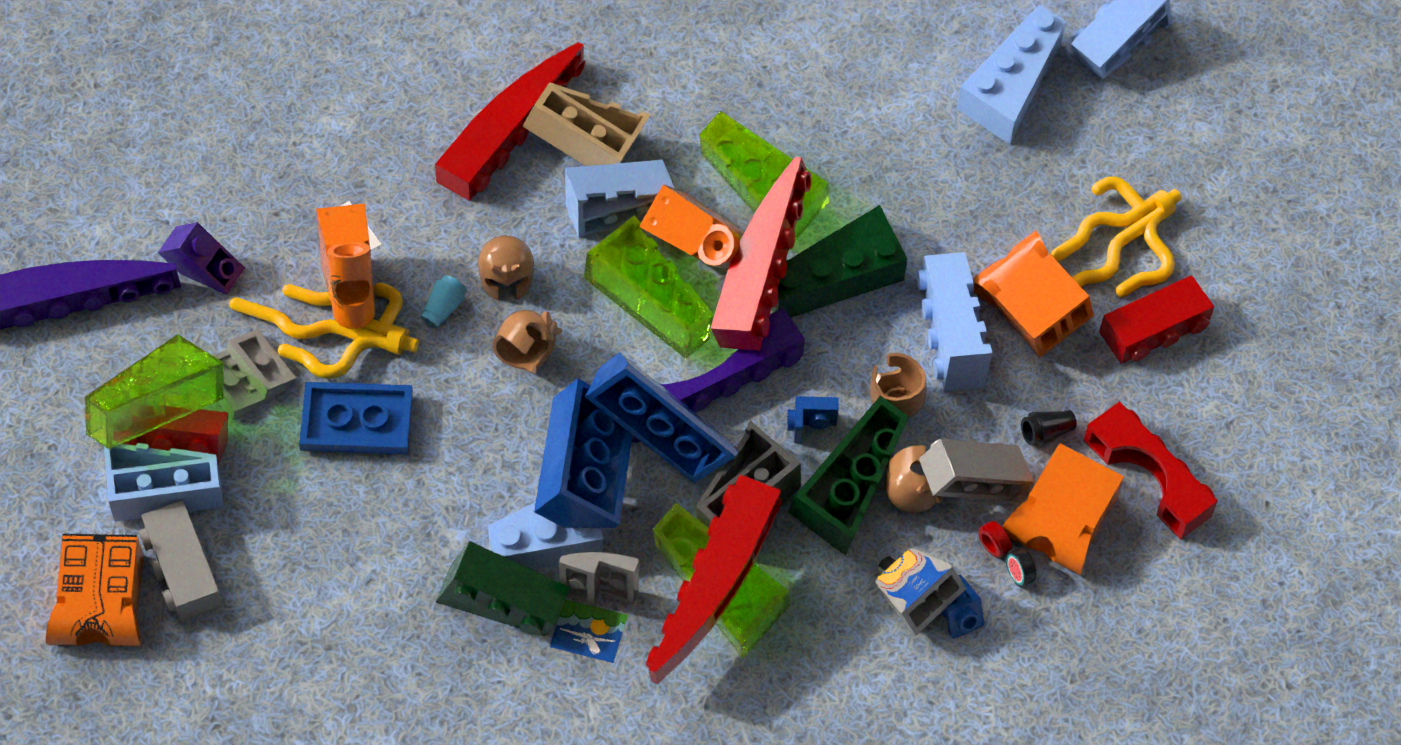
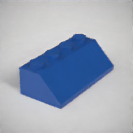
[585,353,738,483]
[534,378,632,528]

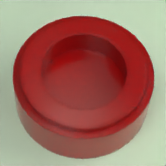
[978,520,1012,558]

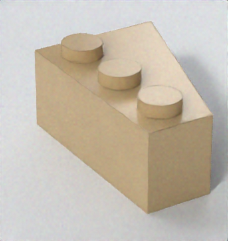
[523,82,651,166]

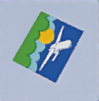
[549,599,628,663]

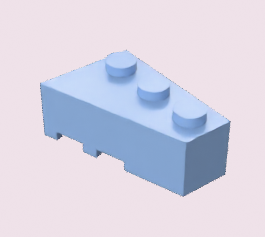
[1071,0,1173,80]
[565,160,674,237]
[103,438,224,522]
[488,502,603,570]

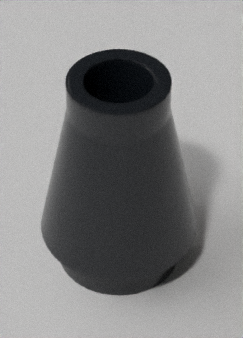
[1021,410,1077,446]

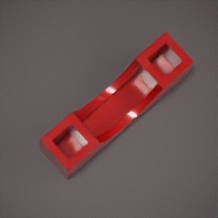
[1083,401,1218,540]

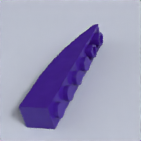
[0,260,181,330]

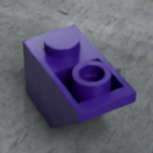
[157,222,245,294]

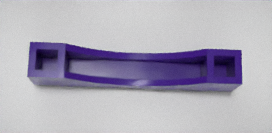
[631,308,805,443]

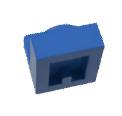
[787,396,839,443]
[941,574,985,639]

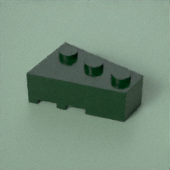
[436,541,570,636]

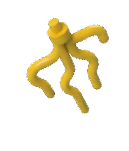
[1051,176,1182,298]
[229,283,419,379]

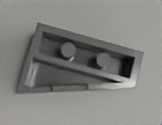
[696,421,801,539]

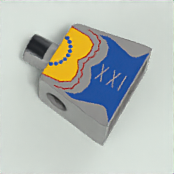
[875,548,966,636]

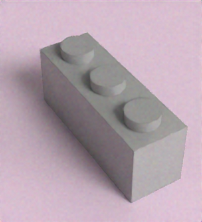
[919,438,1034,501]
[138,500,223,622]

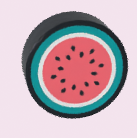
[1006,548,1037,587]

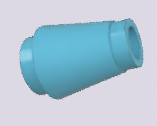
[420,275,467,329]

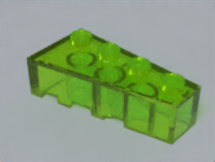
[699,111,829,241]
[584,216,714,359]
[85,334,224,449]
[652,503,790,659]

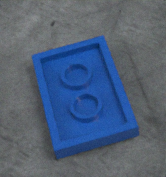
[299,382,413,454]

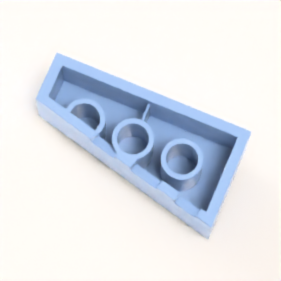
[957,4,1066,144]
[917,252,992,392]

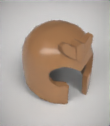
[478,235,534,300]
[492,310,562,374]
[870,353,927,418]
[885,445,942,513]

